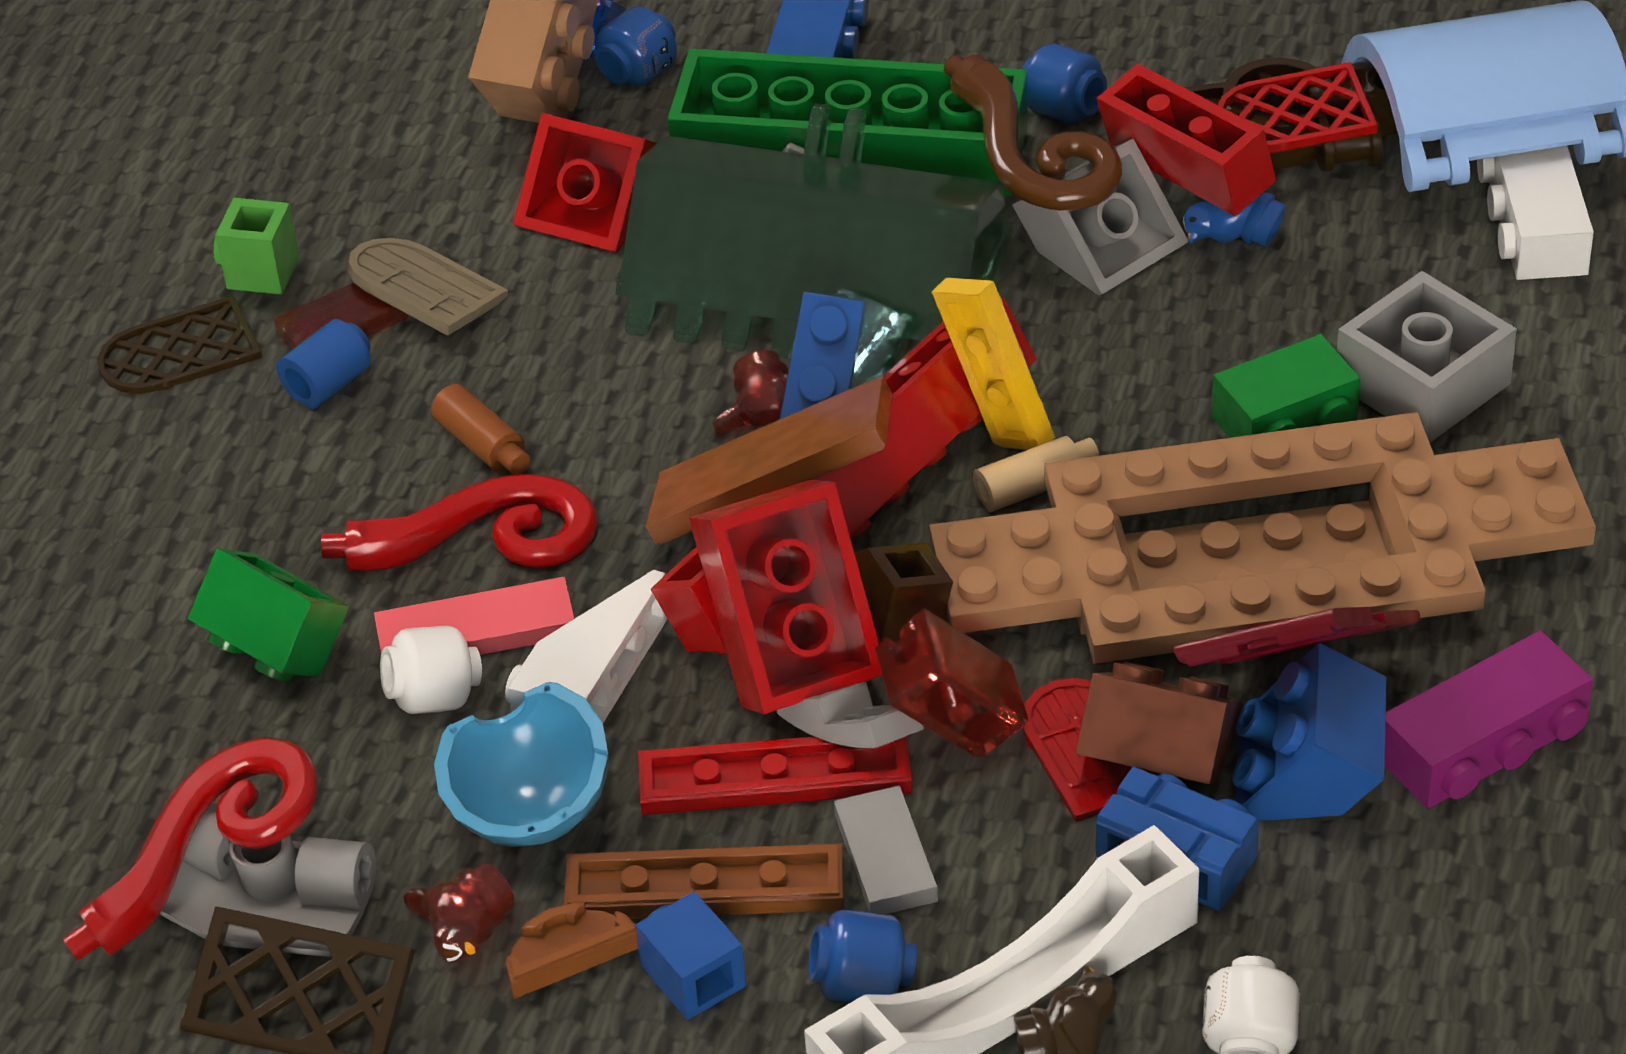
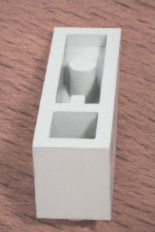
[505,570,667,722]

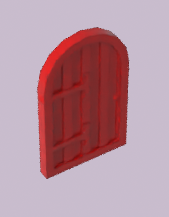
[1021,678,1163,822]

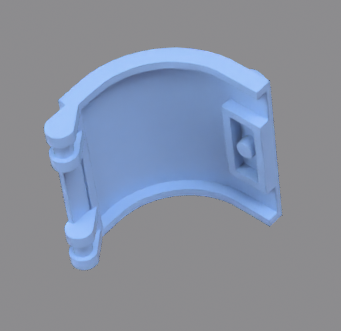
[1341,0,1626,192]

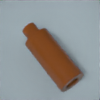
[431,384,530,475]

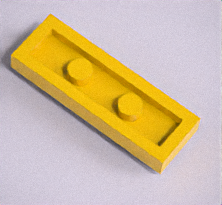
[932,278,1055,450]

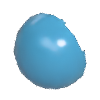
[434,682,609,846]

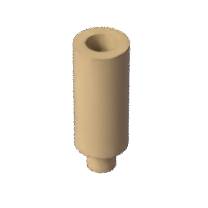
[973,436,1099,512]

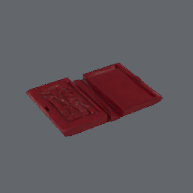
[1174,606,1420,667]

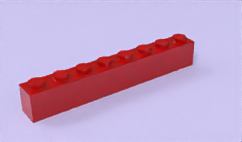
[650,298,1037,655]

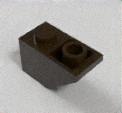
[854,543,953,650]

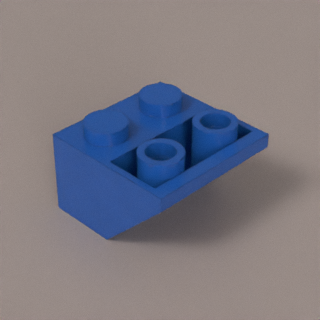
[1233,642,1386,821]

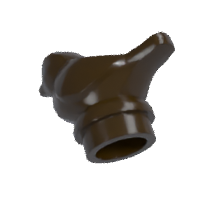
[1014,965,1117,1054]

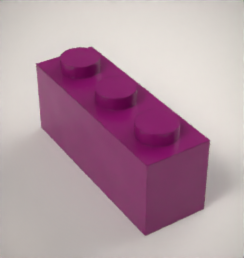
[1384,630,1594,809]

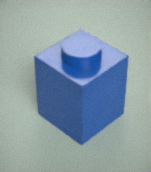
[635,891,746,1020]

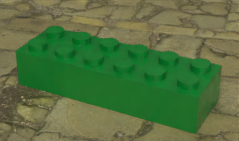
[667,48,1028,196]

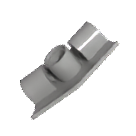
[160,801,376,957]

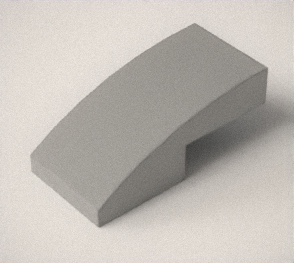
[777,681,924,748]

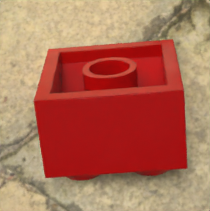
[512,113,670,253]

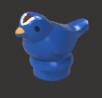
[1183,193,1287,248]

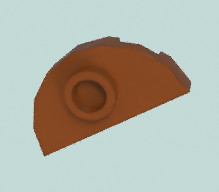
[506,902,639,999]

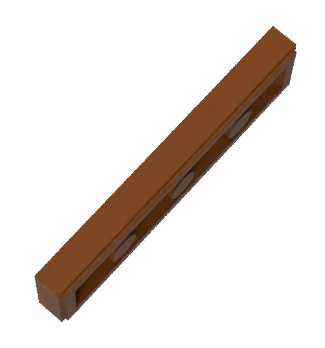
[564,844,844,919]

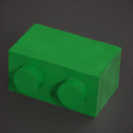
[1212,334,1360,438]
[188,548,350,682]

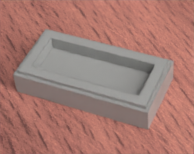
[834,786,938,915]

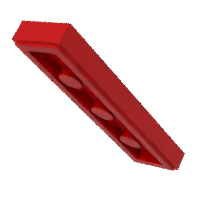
[638,736,912,815]

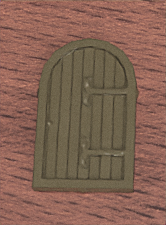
[348,238,508,336]

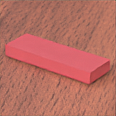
[374,577,574,655]

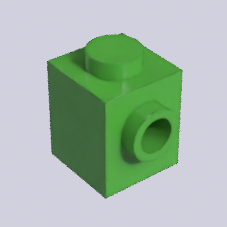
[214,198,300,295]

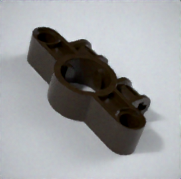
[1184,57,1398,171]

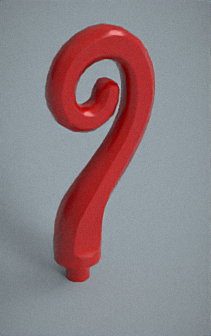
[321,474,598,571]
[63,737,318,961]

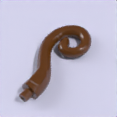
[944,54,1122,211]

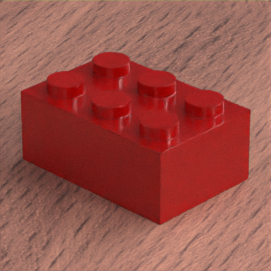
[689,480,887,714]

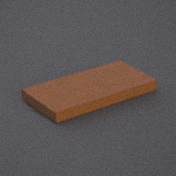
[645,375,892,545]

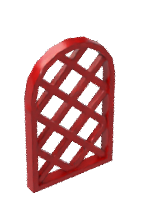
[1218,62,1377,153]

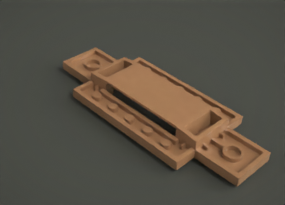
[929,412,1596,664]

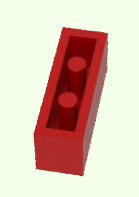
[1097,63,1276,217]

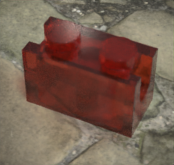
[875,608,1029,758]

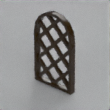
[97,295,262,394]

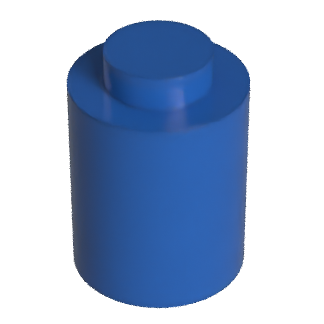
[276,319,371,409]

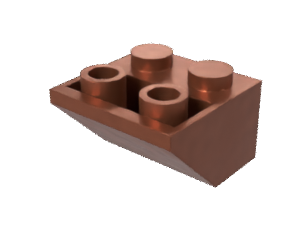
[1076,662,1244,784]

